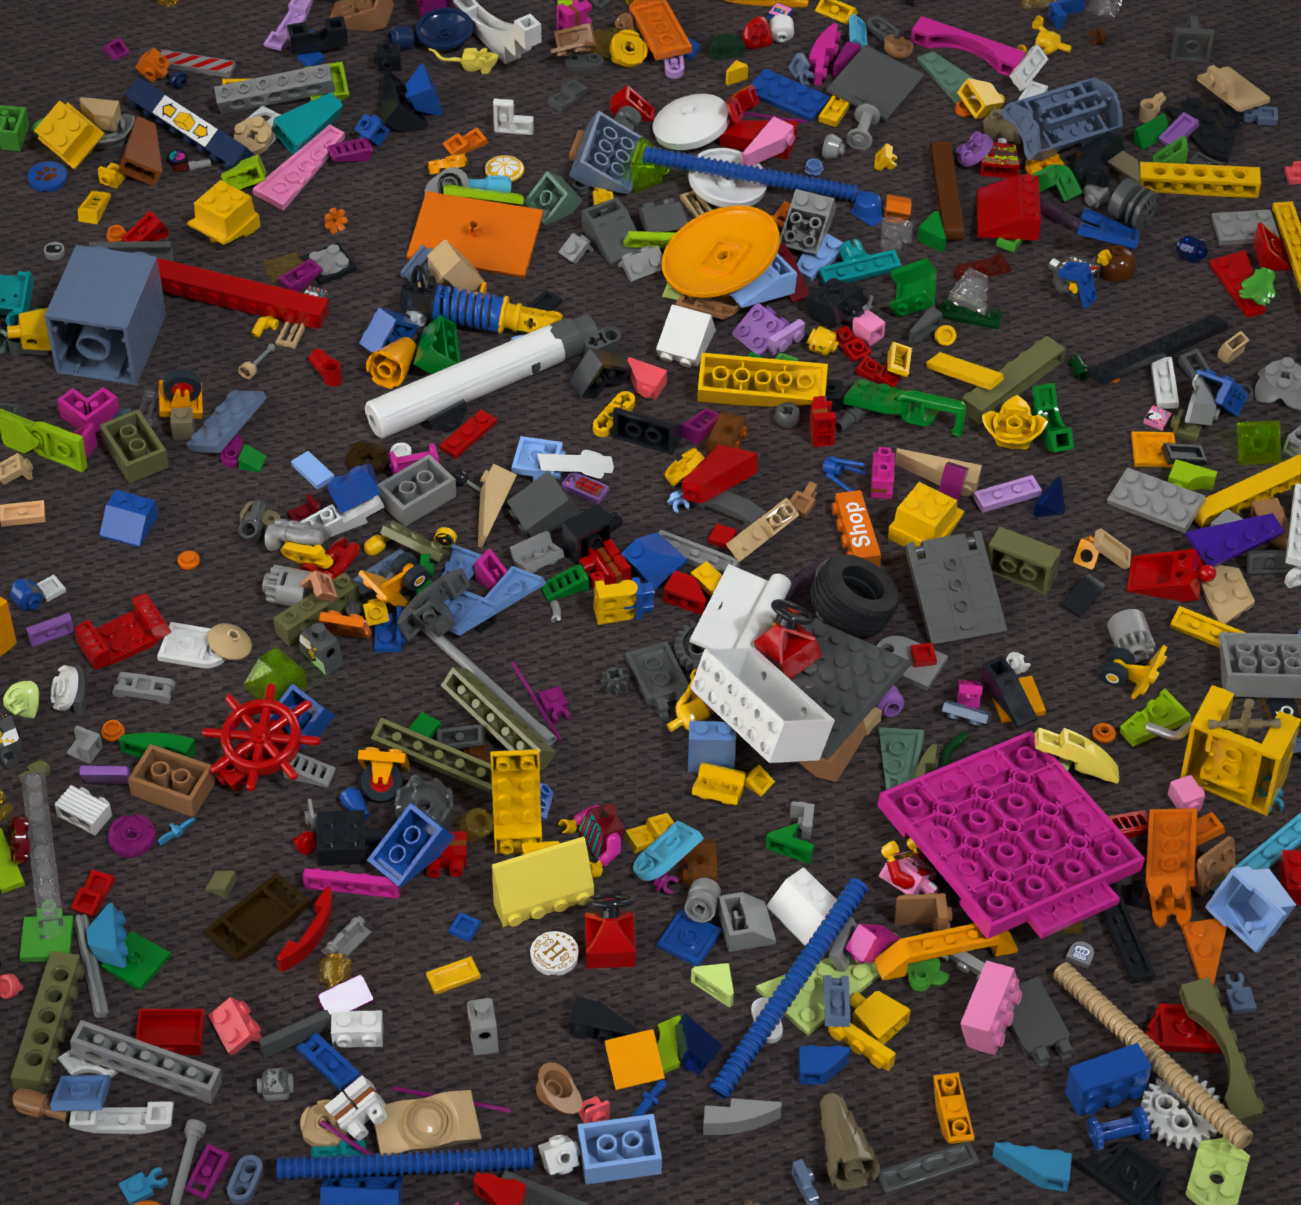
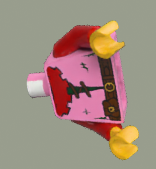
[879,838,940,895]

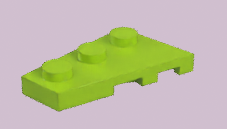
[1120,688,1191,746]

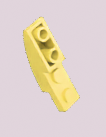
[1035,727,1119,784]

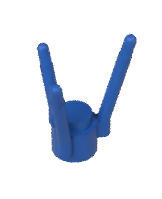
[822,456,867,492]

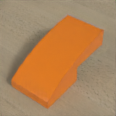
[442,127,488,155]

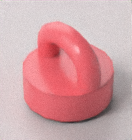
[0,973,24,999]

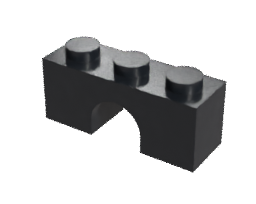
[287,16,348,55]

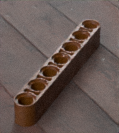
[930,141,964,241]

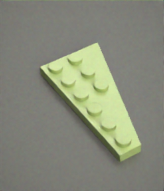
[756,932,895,1036]

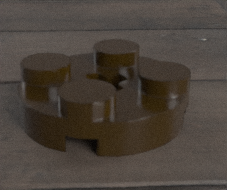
[346,442,390,477]

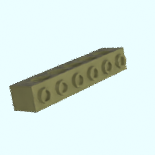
[441,667,556,770]
[11,951,85,1093]

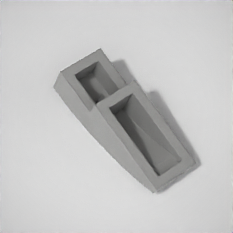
[703,1098,782,1135]

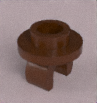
[1088,26,1108,46]

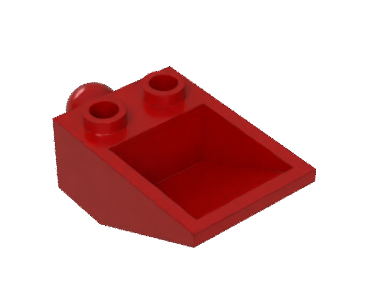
[1126,549,1216,602]

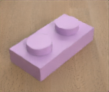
[768,319,805,355]

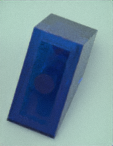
[675,1014,723,1075]

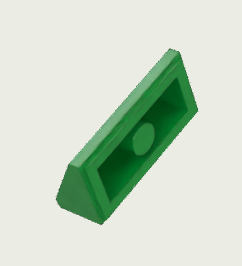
[1133,113,1168,150]

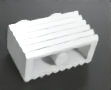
[55,785,112,835]

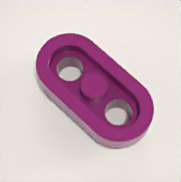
[221,433,242,468]

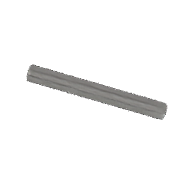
[74,914,109,1018]

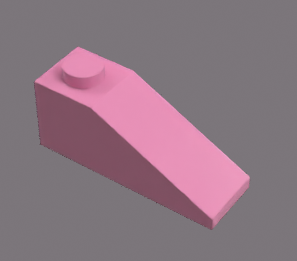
[742,117,795,167]

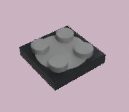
[302,242,357,285]

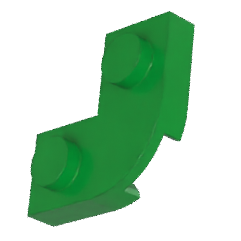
[1032,164,1083,202]

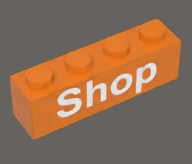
[831,490,881,567]

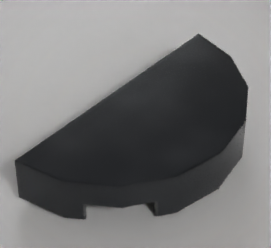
[427,399,467,431]

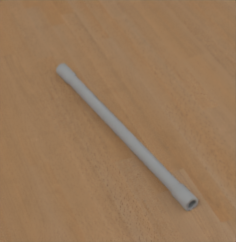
[402,606,557,745]

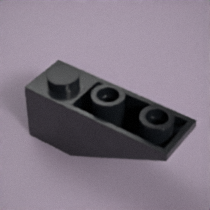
[980,656,1037,728]
[569,997,640,1044]

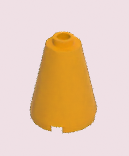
[366,337,417,389]

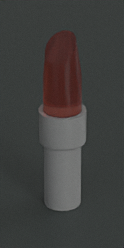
[172,159,211,172]

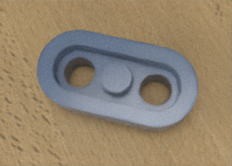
[227,1155,263,1205]

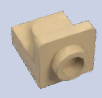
[0,453,33,485]

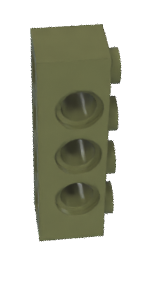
[274,572,360,647]

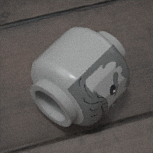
[257,1068,294,1102]

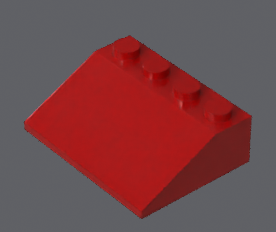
[977,174,1041,241]

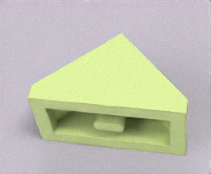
[691,963,734,1008]

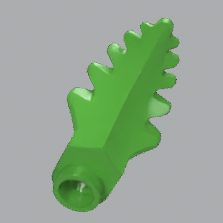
[1239,267,1276,306]

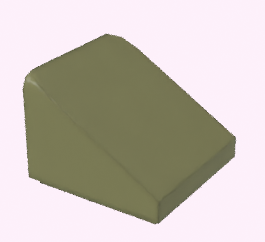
[205,871,237,898]

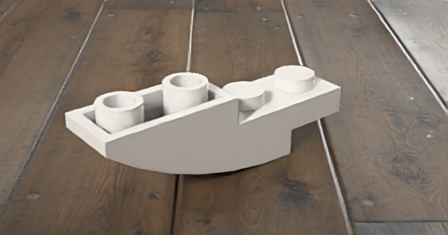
[300,495,384,537]

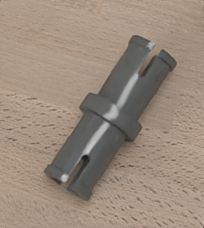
[835,407,870,433]

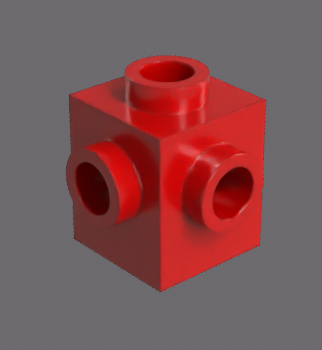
[215,754,249,792]

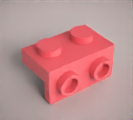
[208,997,262,1055]

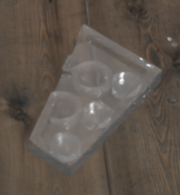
[948,268,988,316]

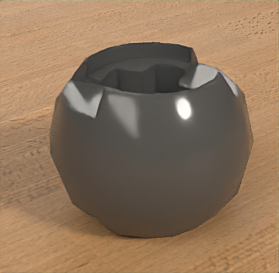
[774,402,801,429]

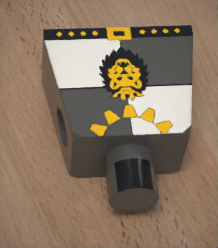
[299,623,344,676]
[0,712,22,768]

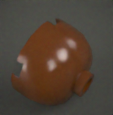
[1099,244,1136,282]

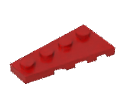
[1209,250,1266,318]

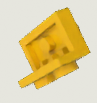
[692,762,746,805]

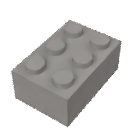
[378,454,456,527]

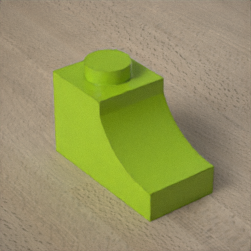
[221,154,266,190]
[1168,460,1217,491]

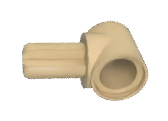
[1138,92,1166,123]

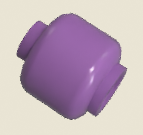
[875,685,904,718]

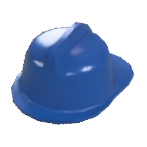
[850,190,884,227]

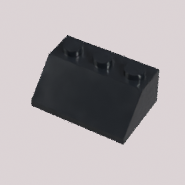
[613,407,682,455]

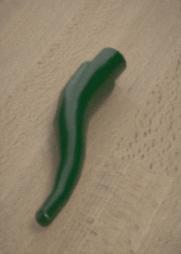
[938,732,969,769]

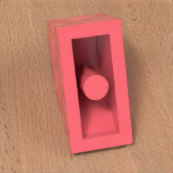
[627,357,667,400]

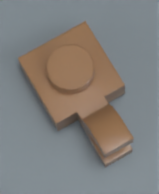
[790,481,818,519]

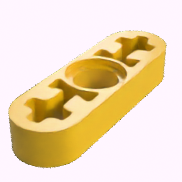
[593,391,635,437]

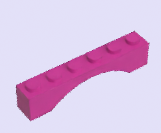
[911,16,1026,77]

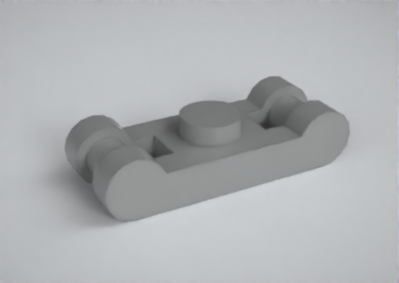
[112,672,176,704]

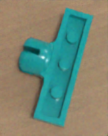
[818,239,902,284]

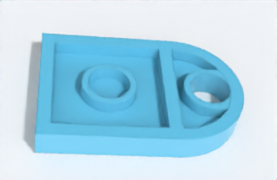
[633,820,704,881]

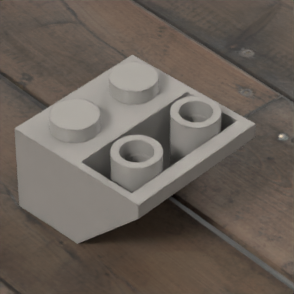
[718,892,776,952]

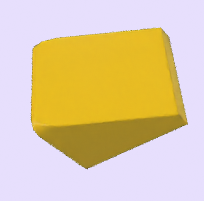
[726,60,748,85]
[744,765,775,796]

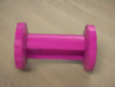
[389,443,439,475]

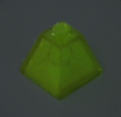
[630,137,669,193]
[1237,420,1281,465]

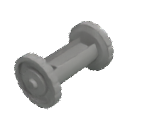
[846,104,880,150]

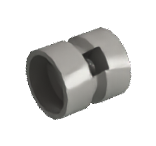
[684,878,721,923]

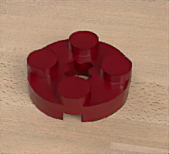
[10,816,30,864]

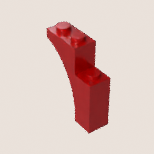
[473,1172,527,1205]

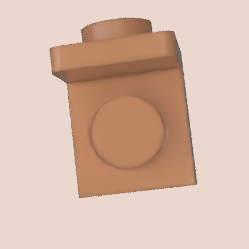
[301,570,338,602]

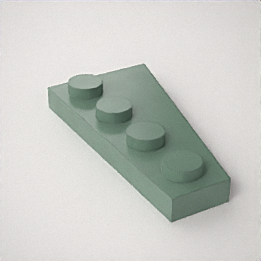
[878,727,925,790]

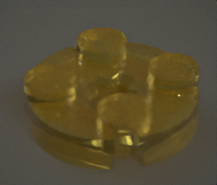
[591,28,627,60]

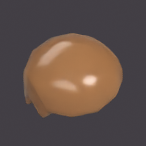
[884,34,913,60]

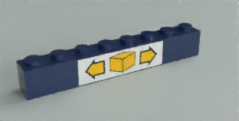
[125,77,255,170]

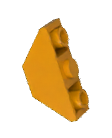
[933,1072,975,1144]

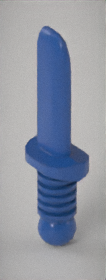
[631,1079,667,1117]

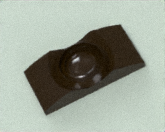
[204,873,310,962]

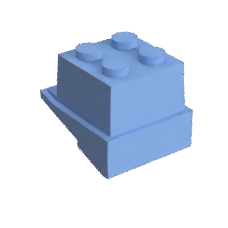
[1205,866,1296,953]

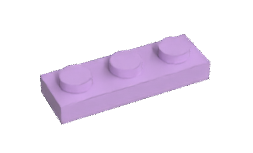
[973,475,1042,513]

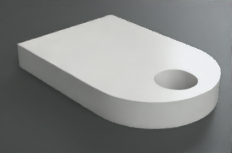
[157,622,227,668]

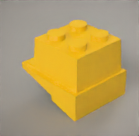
[34,100,105,170]
[187,180,261,245]
[888,482,964,556]

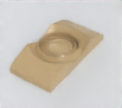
[374,1090,482,1155]

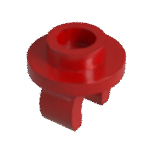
[292,831,317,855]

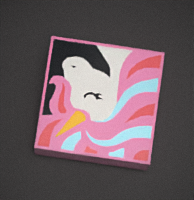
[1143,405,1172,431]

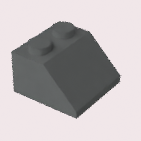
[637,197,688,232]

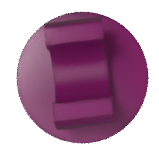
[653,871,679,894]

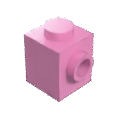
[852,309,885,347]
[1168,775,1205,811]

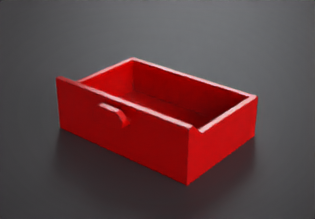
[136,1009,205,1055]

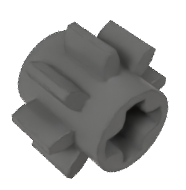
[601,667,629,695]

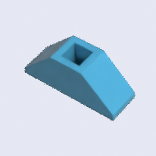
[87,903,129,968]

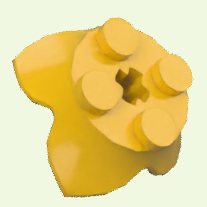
[982,395,1048,449]

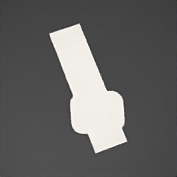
[537,450,614,478]

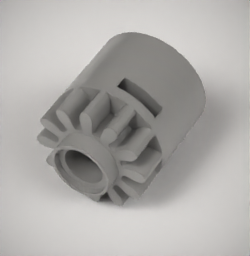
[262,564,313,607]
[1107,609,1155,663]

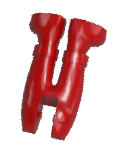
[300,537,360,580]

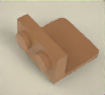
[550,23,596,57]
[1190,836,1236,896]
[894,893,952,932]

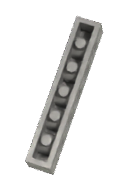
[214,63,335,114]
[70,1020,222,1104]

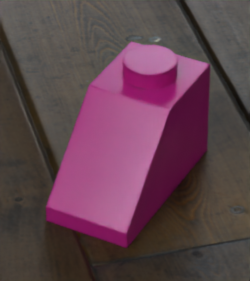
[845,924,901,964]

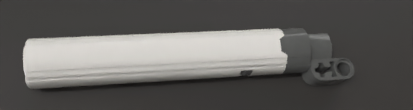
[365,314,621,439]

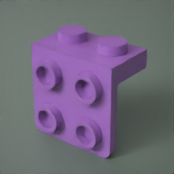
[732,302,790,355]

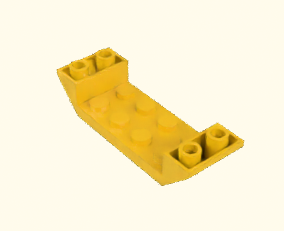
[490,749,542,854]

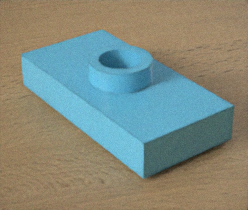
[849,14,867,49]

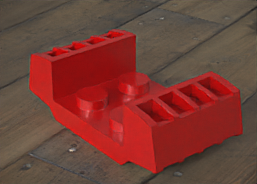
[75,593,172,670]

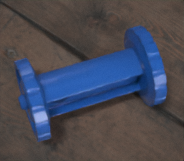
[1087,1106,1150,1151]

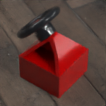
[753,599,822,680]
[585,893,636,969]

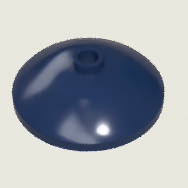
[416,7,473,50]

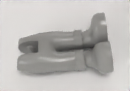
[265,519,332,551]

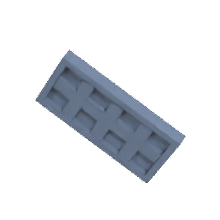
[186,390,267,453]

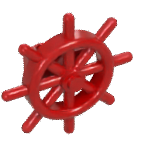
[201,683,321,792]

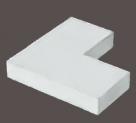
[493,99,534,135]

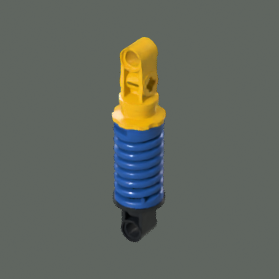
[399,282,562,334]

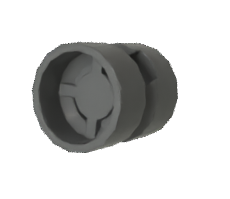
[613,106,642,132]

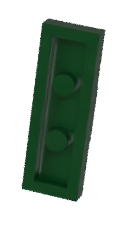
[939,297,1003,330]

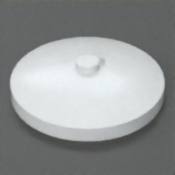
[653,94,730,150]
[688,148,767,207]

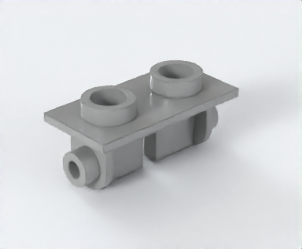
[321,916,371,964]

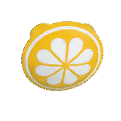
[485,155,524,182]

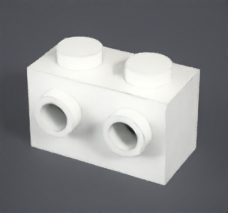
[331,1011,383,1048]

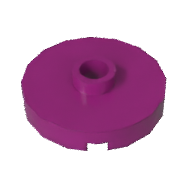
[108,814,156,857]

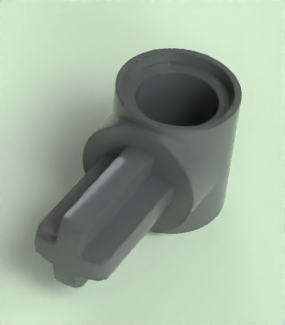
[238,500,266,543]

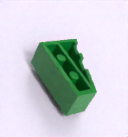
[414,315,461,374]

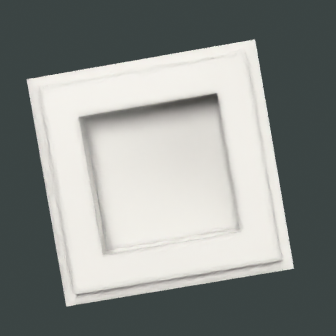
[37,575,66,602]

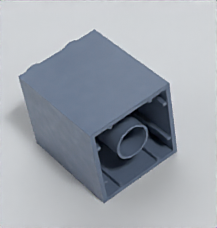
[45,245,166,385]

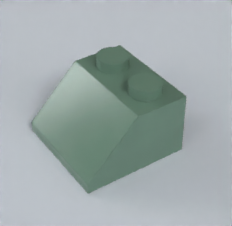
[524,171,583,225]

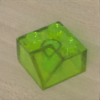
[243,646,308,702]

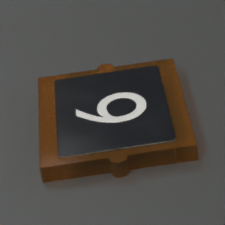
[1260,698,1301,727]

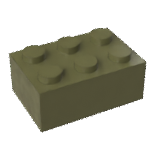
[100,409,169,484]
[988,527,1061,595]

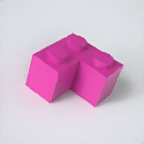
[57,387,121,433]

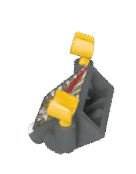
[1048,250,1112,300]

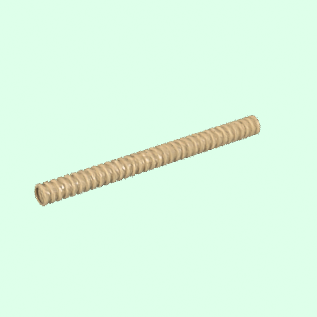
[1053,962,1253,1150]

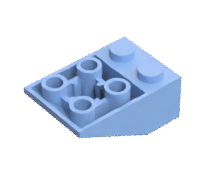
[728,253,797,308]

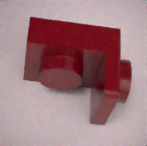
[287,493,322,522]

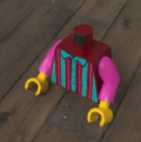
[558,804,624,878]

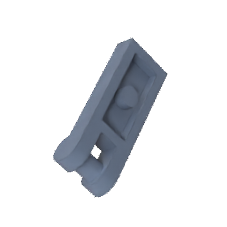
[823,975,850,1027]

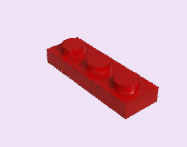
[439,409,497,459]

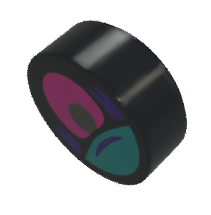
[168,149,188,167]

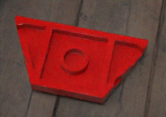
[1145,1004,1222,1053]

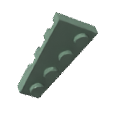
[917,51,976,105]

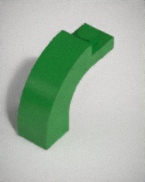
[1032,382,1074,452]

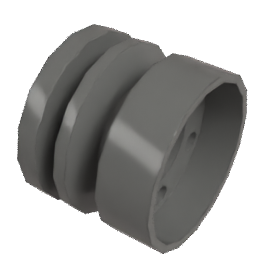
[1108,177,1160,230]

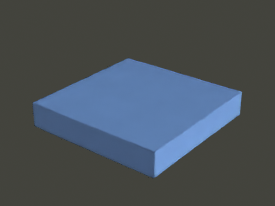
[50,1075,111,1111]

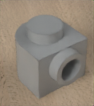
[1083,184,1110,208]

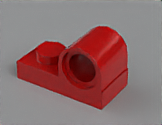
[121,210,169,242]

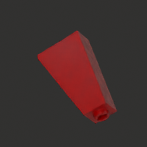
[717,120,798,160]
[682,445,758,504]

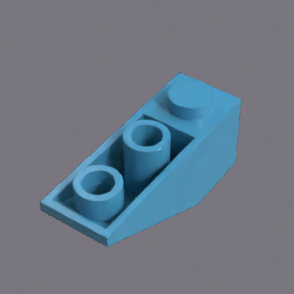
[992,1142,1072,1192]

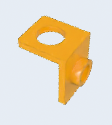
[1073,535,1100,570]

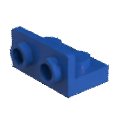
[374,605,406,653]

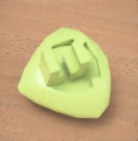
[3,681,40,719]

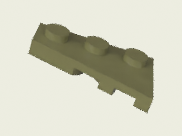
[380,520,447,562]

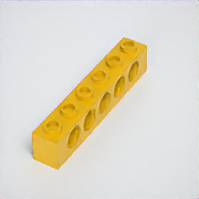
[1139,162,1261,198]

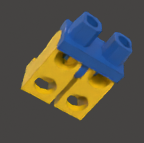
[594,577,655,625]

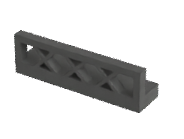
[89,241,174,262]

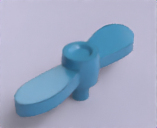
[158,817,196,846]

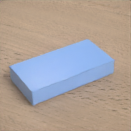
[291,451,334,490]

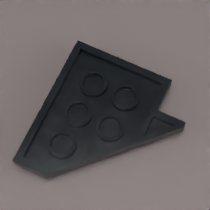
[1165,97,1243,163]

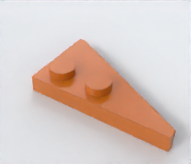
[1182,919,1227,985]

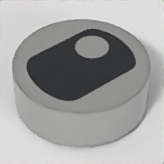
[44,242,65,260]

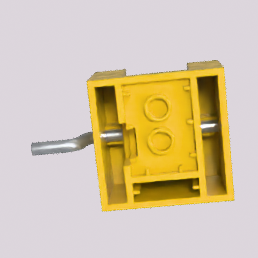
[1145,685,1301,816]

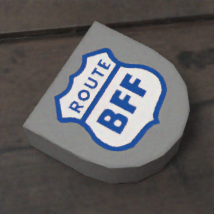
[1065,941,1094,969]

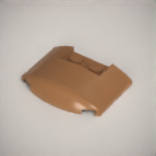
[676,294,742,319]

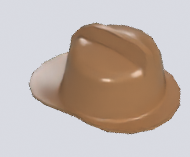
[536,1062,583,1114]

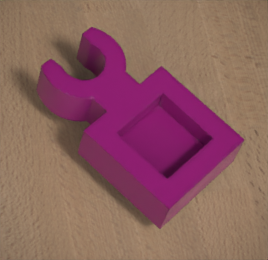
[539,686,570,724]

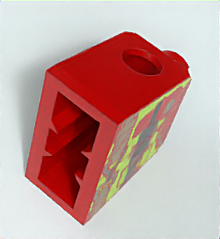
[980,138,1019,178]

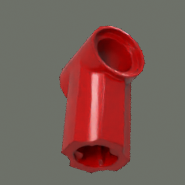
[308,348,342,387]

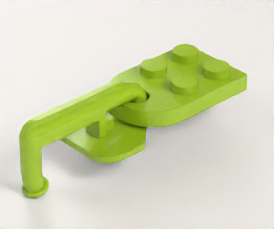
[0,409,87,473]

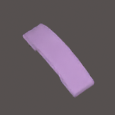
[264,0,313,51]

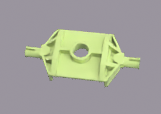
[1186,1137,1250,1205]

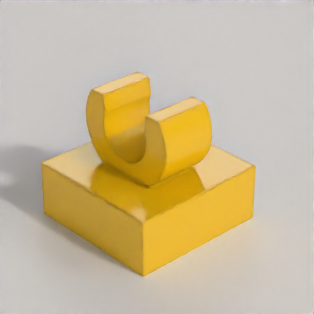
[874,143,897,170]

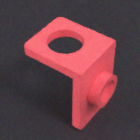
[578,1096,610,1123]

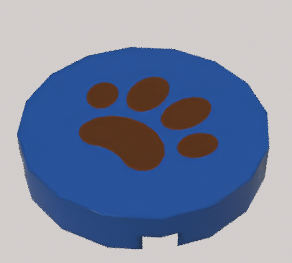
[27,161,68,192]

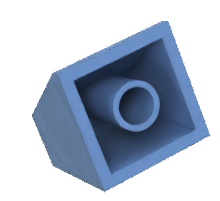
[688,721,736,772]

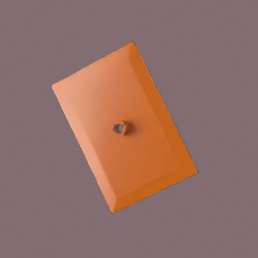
[406,191,543,278]

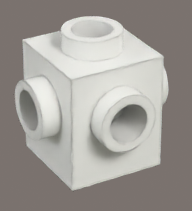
[538,1135,581,1175]

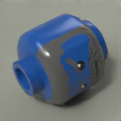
[10,578,44,611]

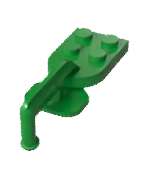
[843,379,966,437]

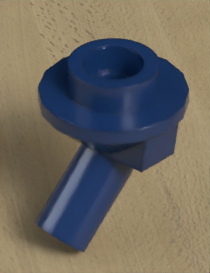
[166,70,188,89]

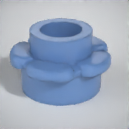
[804,159,824,176]

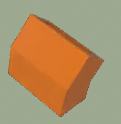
[883,194,912,220]

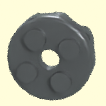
[394,774,454,826]

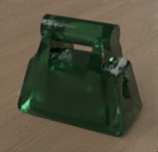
[709,32,745,61]

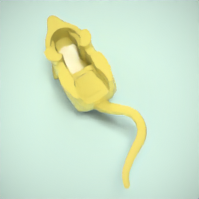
[428,48,499,74]

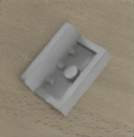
[618,246,663,283]
[510,531,564,573]

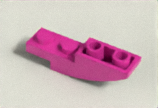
[809,23,841,86]

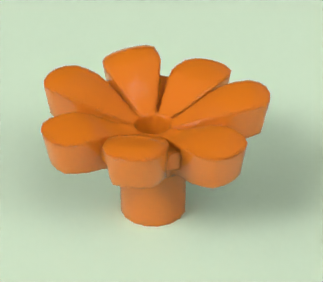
[324,207,348,234]

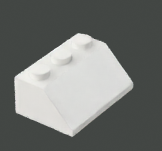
[766,867,837,945]

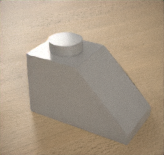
[1185,376,1221,425]

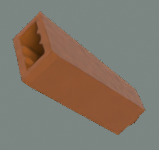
[118,116,162,186]

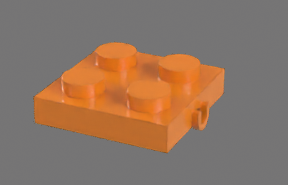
[319,610,372,640]

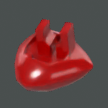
[742,16,773,49]

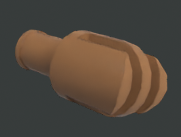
[13,1088,70,1122]

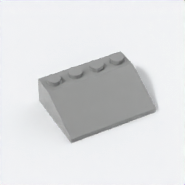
[1219,632,1301,699]

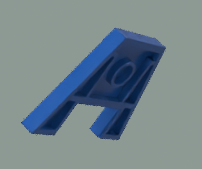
[1077,207,1140,249]

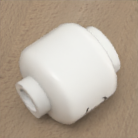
[769,14,794,42]

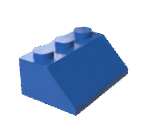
[320,1174,404,1205]

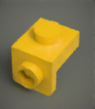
[97,163,128,189]
[363,598,390,626]

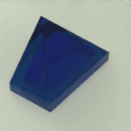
[1033,476,1066,517]

